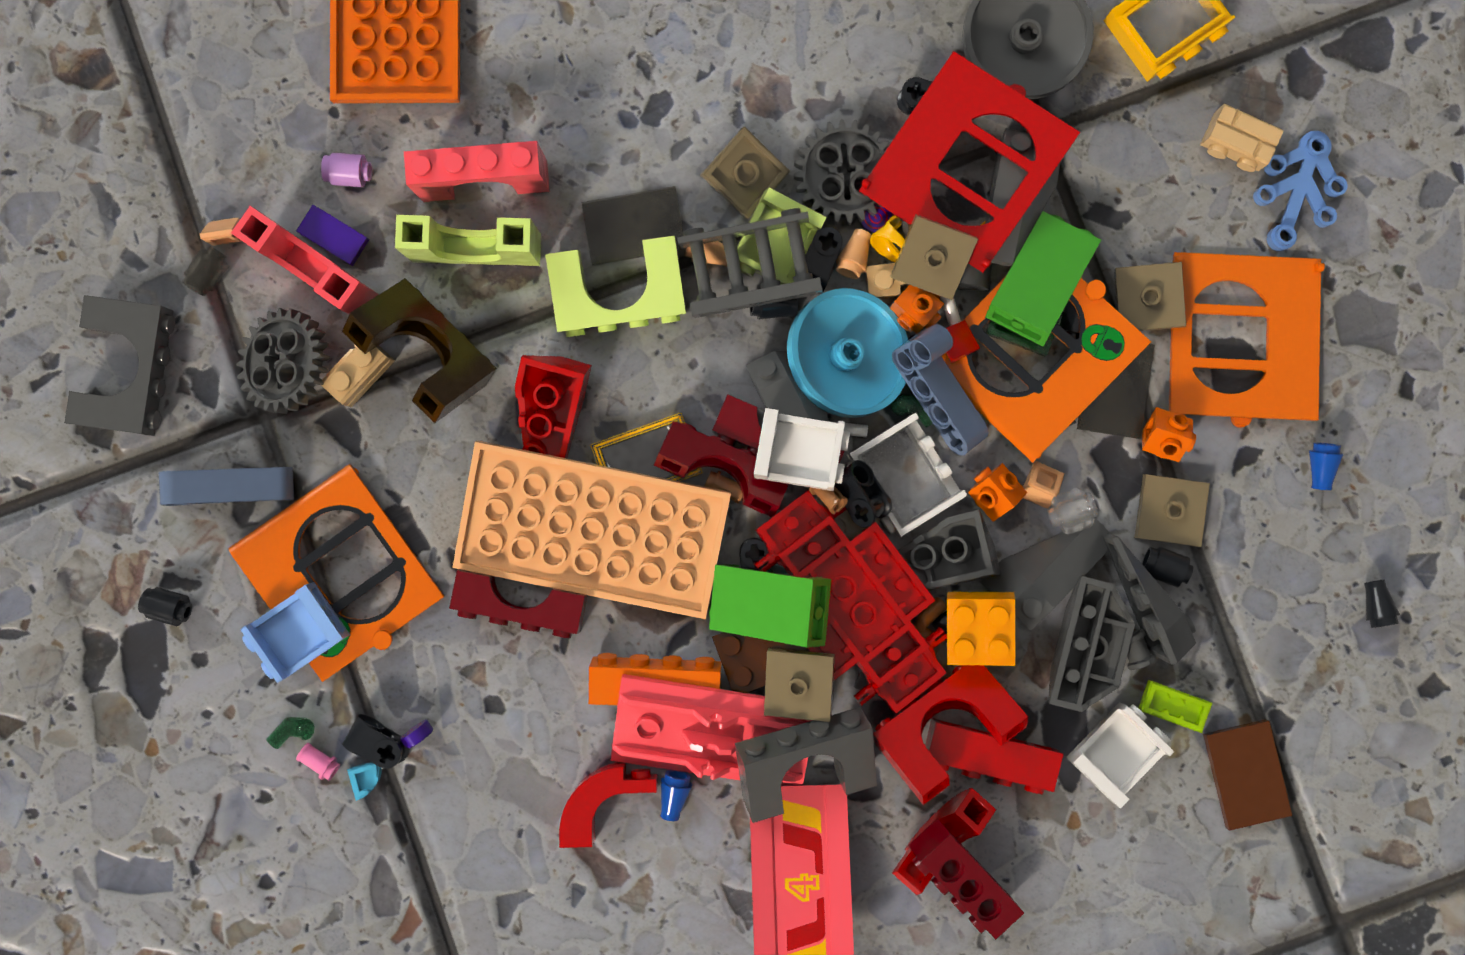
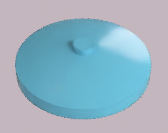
[787,288,908,418]

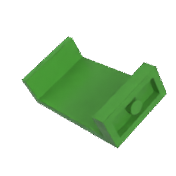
[985,211,1101,347]
[709,564,831,647]

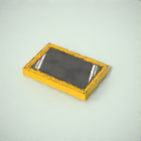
[591,413,703,481]

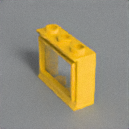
[1103,0,1235,82]

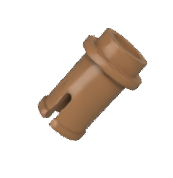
[704,470,742,504]
[809,486,848,514]

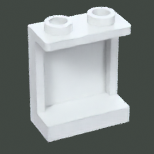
[754,408,850,491]
[1066,702,1174,809]

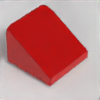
[946,320,980,364]

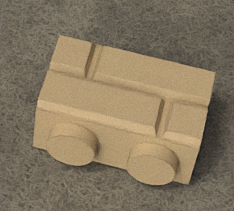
[1200,104,1284,172]
[321,345,395,407]

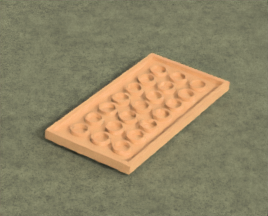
[452,440,731,619]

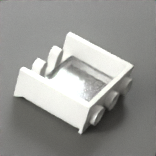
[846,413,967,537]

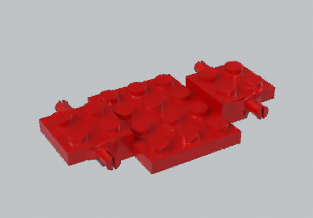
[754,490,947,713]

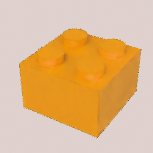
[947,592,1015,666]

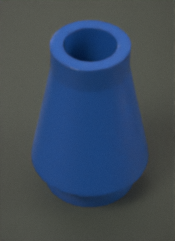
[1309,443,1343,490]
[660,770,692,822]

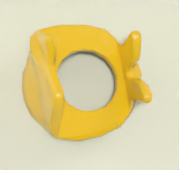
[870,215,905,263]

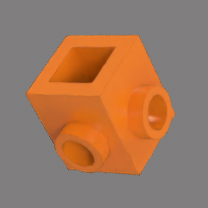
[890,285,944,334]
[1142,407,1196,463]
[968,463,1028,522]

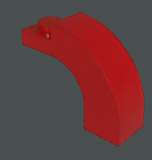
[559,762,658,848]
[892,788,997,895]

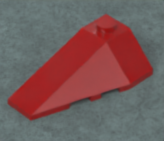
[515,355,592,458]

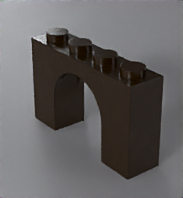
[342,278,497,423]

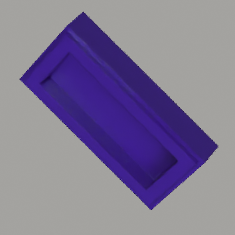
[296,205,370,266]

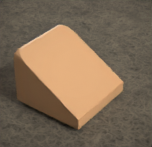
[200,218,242,246]
[1023,460,1065,509]

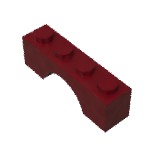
[712,394,845,463]
[654,421,789,517]
[449,569,588,638]

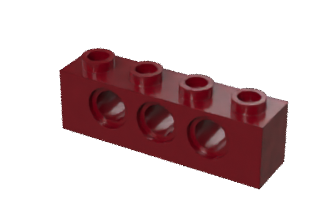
[908,818,1024,940]

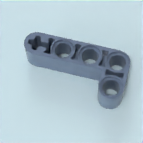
[892,324,989,456]
[159,467,294,506]

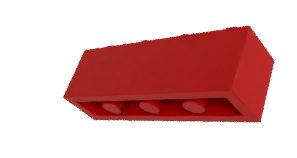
[925,718,1063,795]

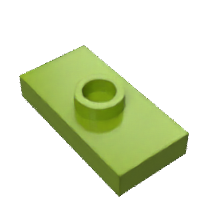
[1138,680,1212,733]

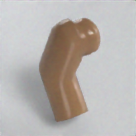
[913,597,947,639]

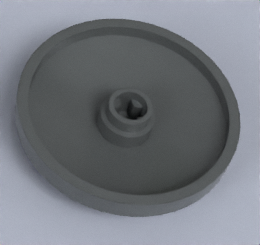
[962,0,1093,99]

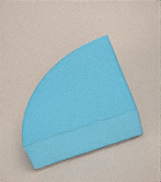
[347,762,382,801]

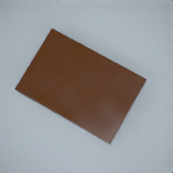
[1203,719,1292,831]

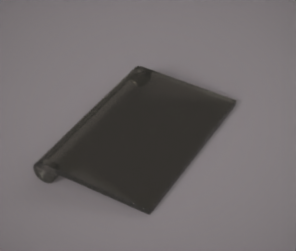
[581,186,686,266]
[1077,344,1155,439]

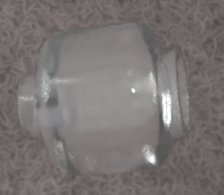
[1047,488,1098,535]

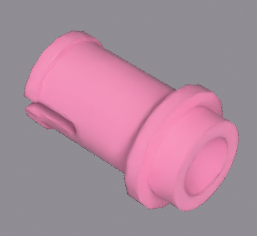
[296,742,341,781]

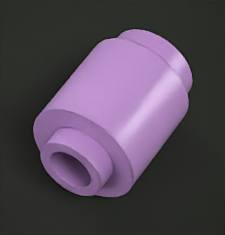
[321,153,372,187]

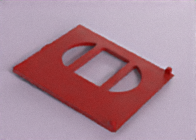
[859,51,1080,273]

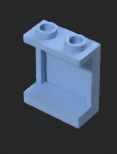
[240,582,350,683]

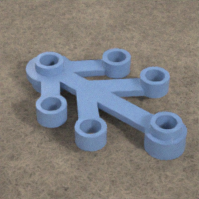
[1253,131,1348,251]

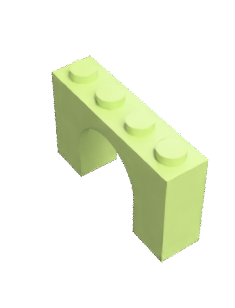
[395,215,541,266]
[545,235,686,337]

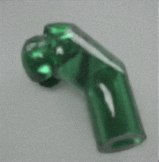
[891,394,933,428]
[266,717,315,749]

